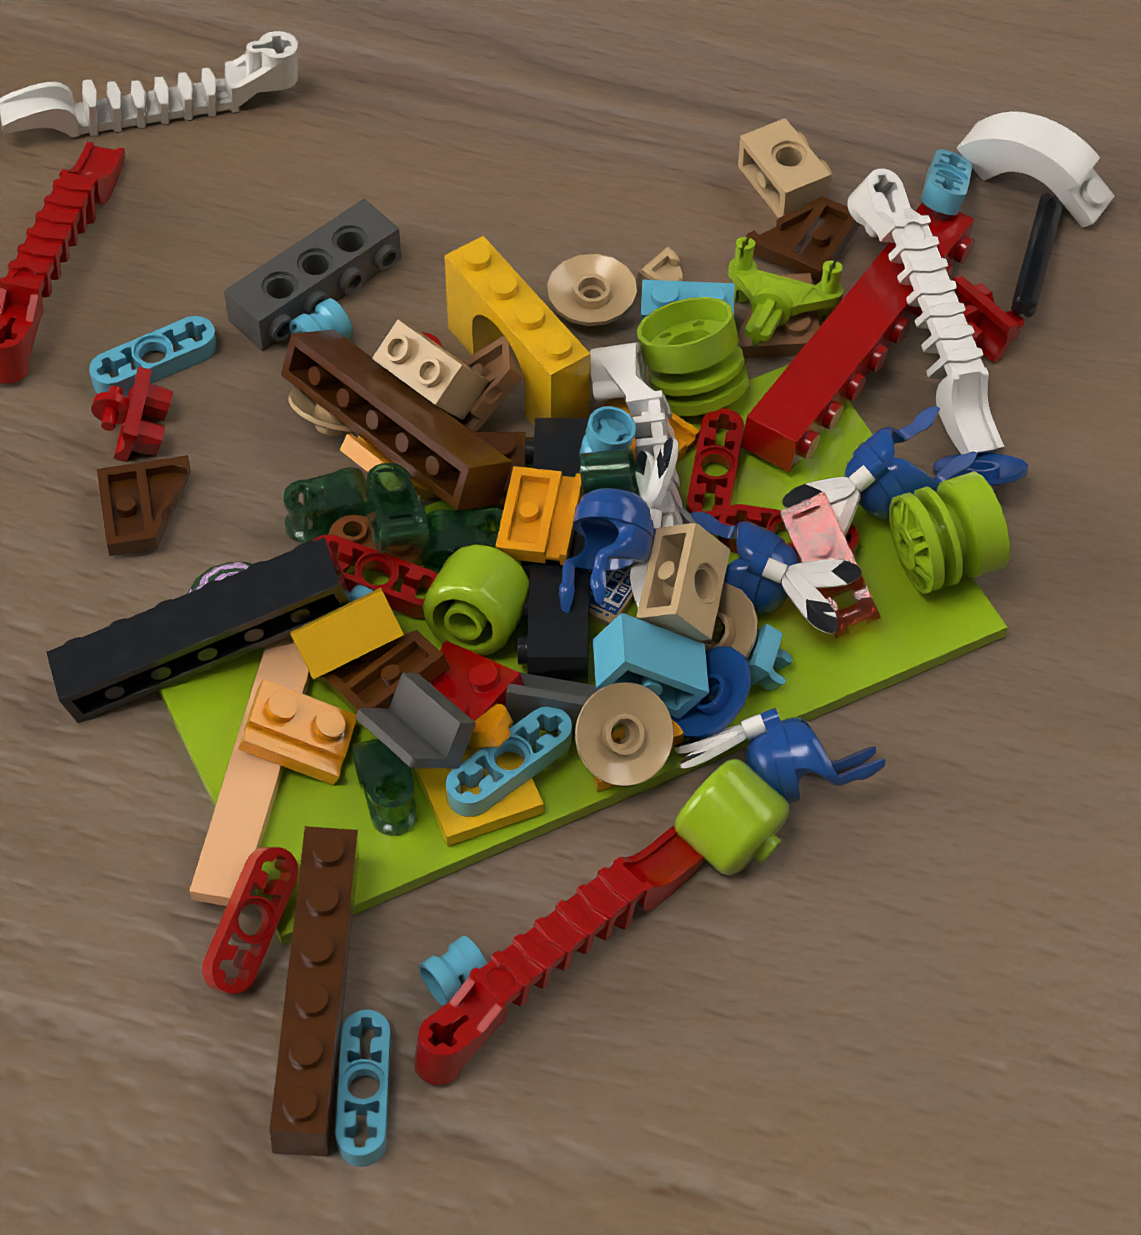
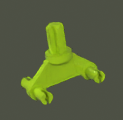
[728,237,844,345]

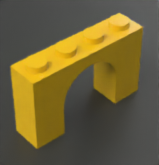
[444,236,591,427]

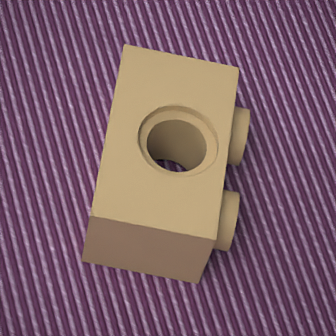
[738,118,833,218]
[372,319,489,420]
[636,523,730,641]

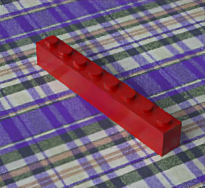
[741,202,974,473]

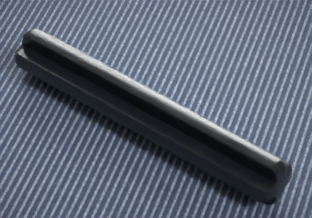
[1011,193,1063,318]

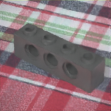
[224,199,401,351]

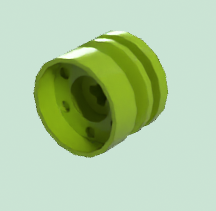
[637,297,750,416]
[889,471,1010,594]

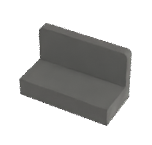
[356,672,476,768]
[506,673,599,736]

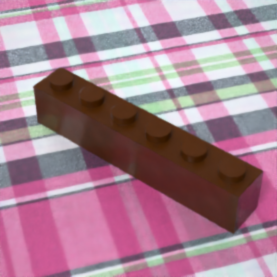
[281,330,512,511]
[269,826,359,1157]

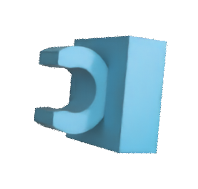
[747,624,793,691]

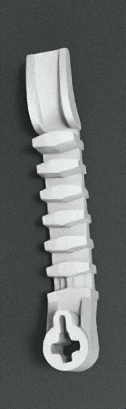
[0,31,298,137]
[848,168,1004,454]
[590,342,684,607]

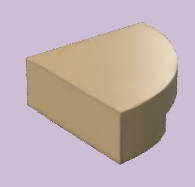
[638,247,683,284]

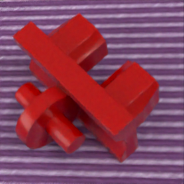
[952,275,1025,363]
[91,366,173,462]

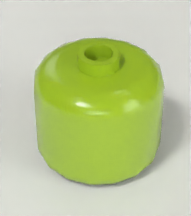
[423,545,529,656]
[674,759,790,875]

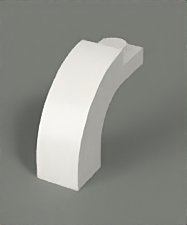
[957,112,1115,228]

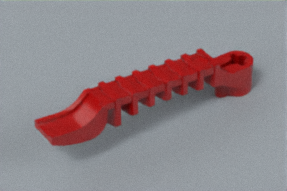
[0,141,125,384]
[414,826,705,1085]

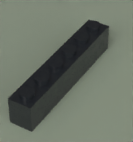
[517,418,592,684]
[46,537,352,723]

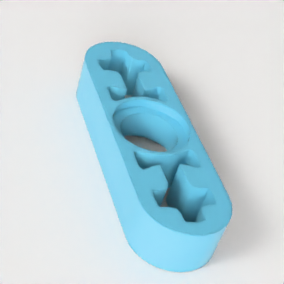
[921,149,973,215]
[89,316,217,395]
[446,706,572,817]
[336,1010,391,1167]

